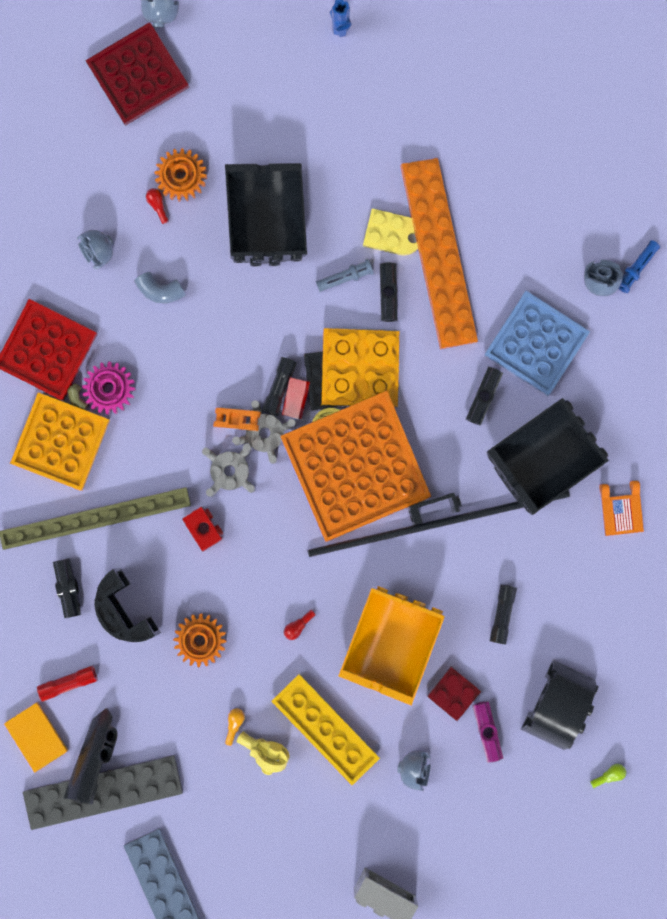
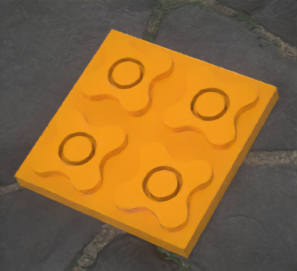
[321,328,399,408]
[10,392,110,491]

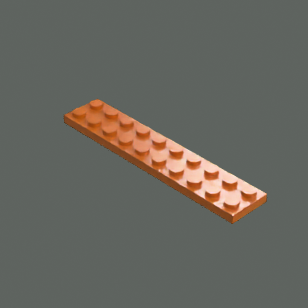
[400,158,478,350]

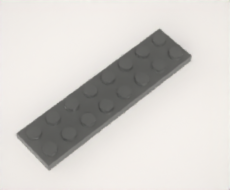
[22,755,183,830]

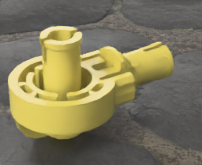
[236,731,290,775]

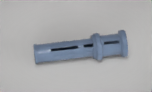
[316,258,374,292]

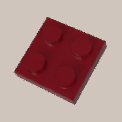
[427,666,481,721]

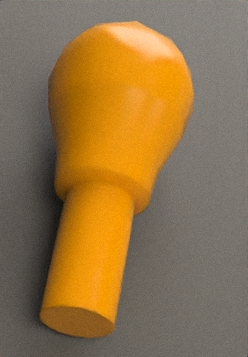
[225,708,245,746]

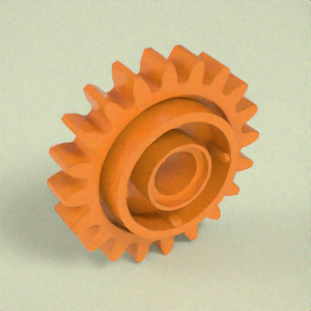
[154,148,208,202]
[173,613,227,667]

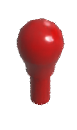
[145,188,169,224]
[283,610,316,640]

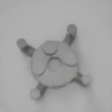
[232,400,296,464]
[202,444,256,497]

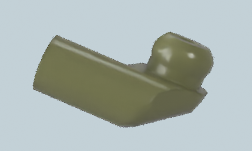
[68,383,89,410]

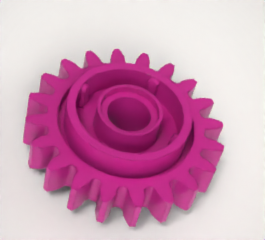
[82,361,136,415]

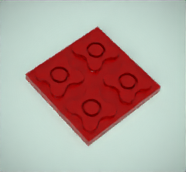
[0,299,98,401]

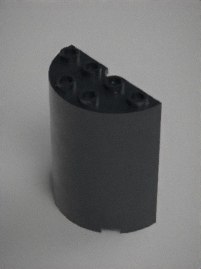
[225,163,307,267]
[486,398,609,515]

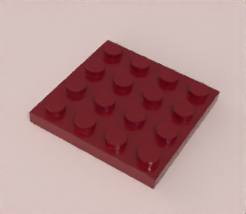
[85,22,190,126]

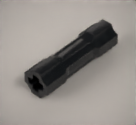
[261,357,297,416]
[489,584,517,645]

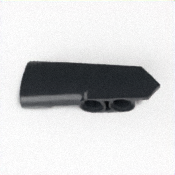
[63,708,118,805]

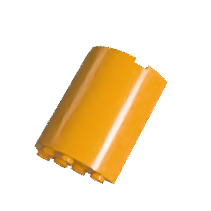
[338,586,445,706]

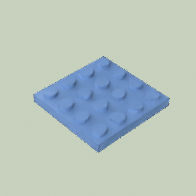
[484,291,590,396]

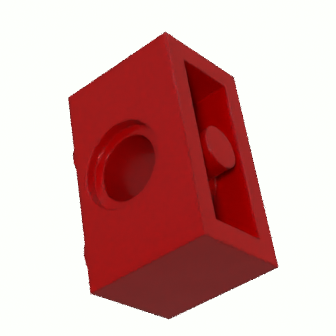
[182,507,224,552]

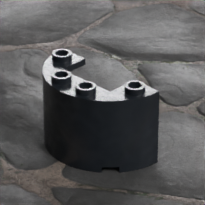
[94,568,161,642]
[520,660,599,750]

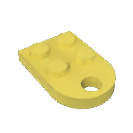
[363,209,418,256]

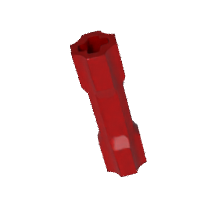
[37,665,98,702]

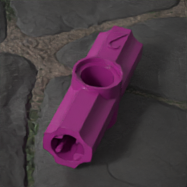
[472,701,504,763]

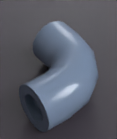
[134,272,186,304]

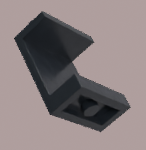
[407,493,462,525]

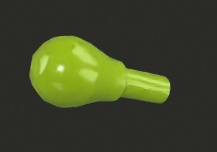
[590,763,627,789]

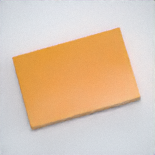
[4,702,69,773]

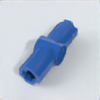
[329,0,352,37]

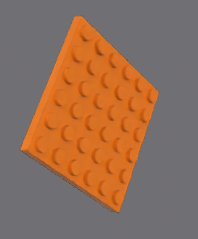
[280,390,431,542]

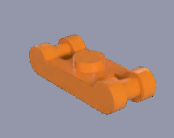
[213,408,261,431]

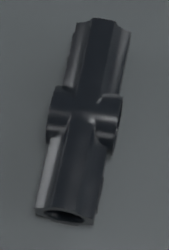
[380,262,398,322]
[465,366,503,426]
[53,558,82,619]

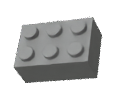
[354,868,418,919]

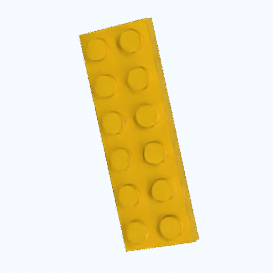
[271,674,380,785]

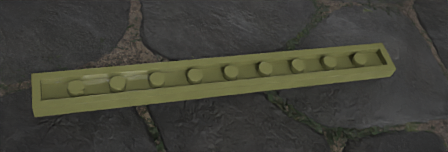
[0,487,191,550]

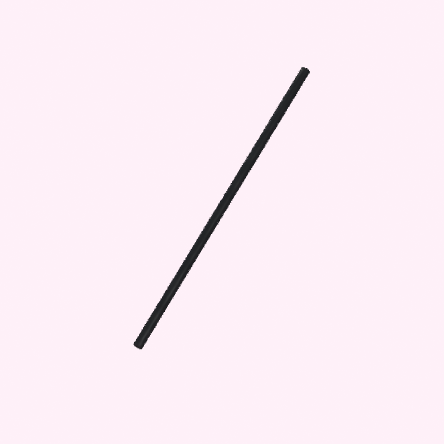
[307,490,570,557]

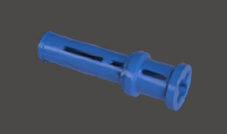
[619,240,660,293]

